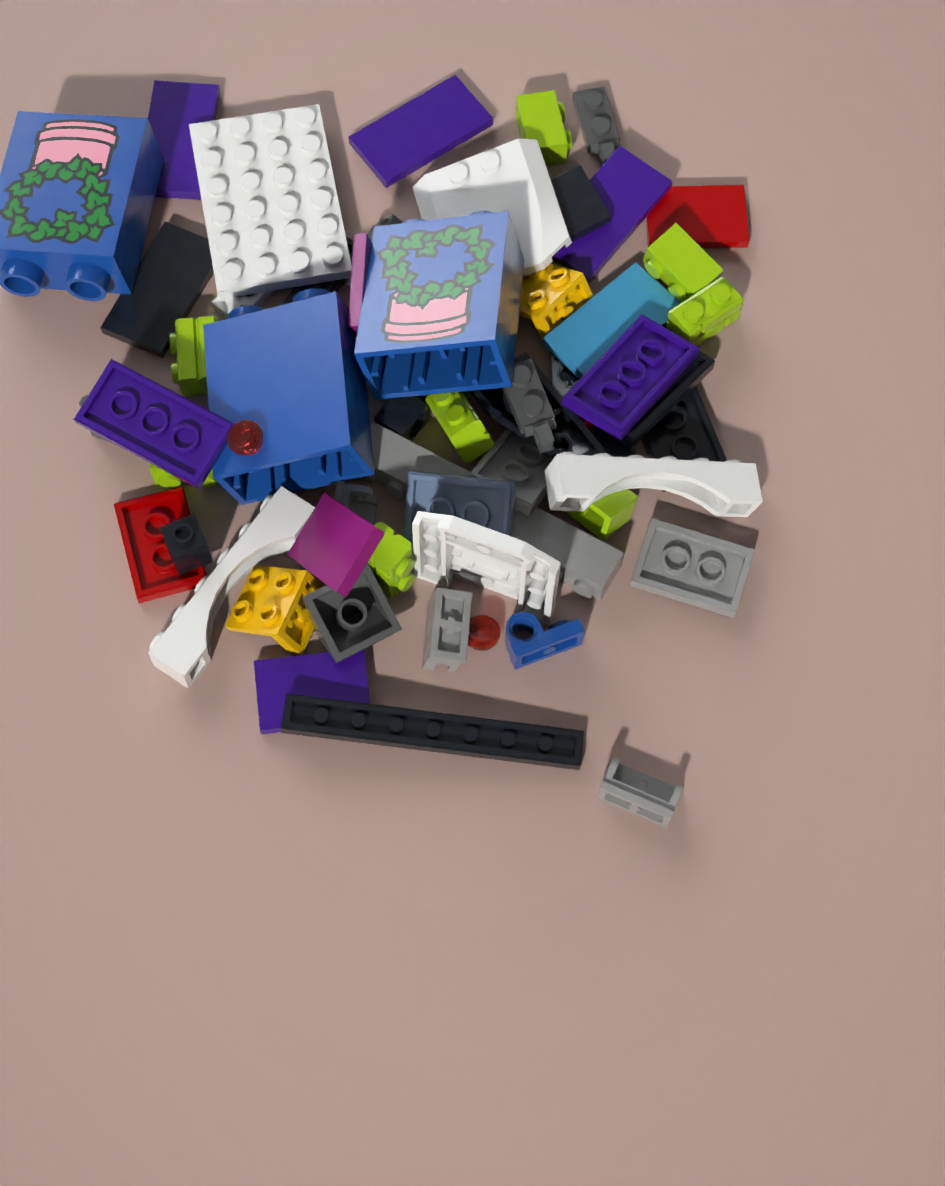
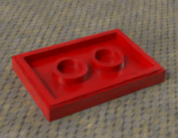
[646,185,749,249]
[114,486,207,603]

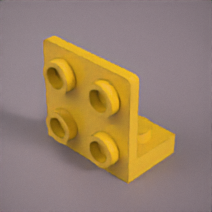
[519,263,594,340]
[225,565,323,655]

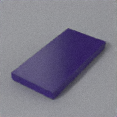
[349,75,493,188]
[148,80,220,200]
[552,146,672,283]
[562,314,700,441]
[73,359,237,490]

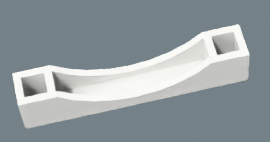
[544,452,763,517]
[148,486,315,689]

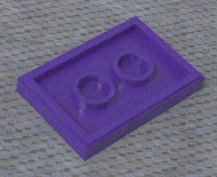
[254,650,370,734]

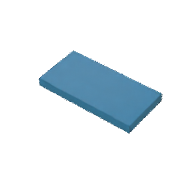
[541,262,681,379]

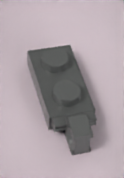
[573,87,620,166]
[503,359,557,454]

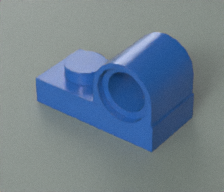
[505,612,585,670]

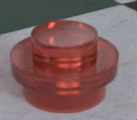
[227,420,263,456]
[468,615,500,651]

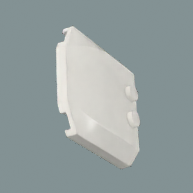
[412,139,572,277]
[412,511,561,625]

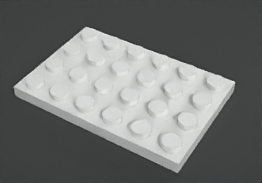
[189,104,352,299]

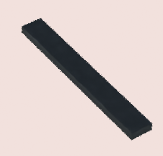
[281,693,584,770]

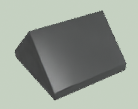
[302,564,402,663]

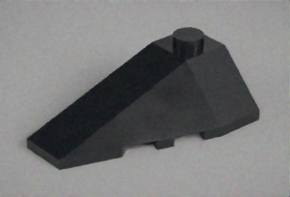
[469,352,609,458]

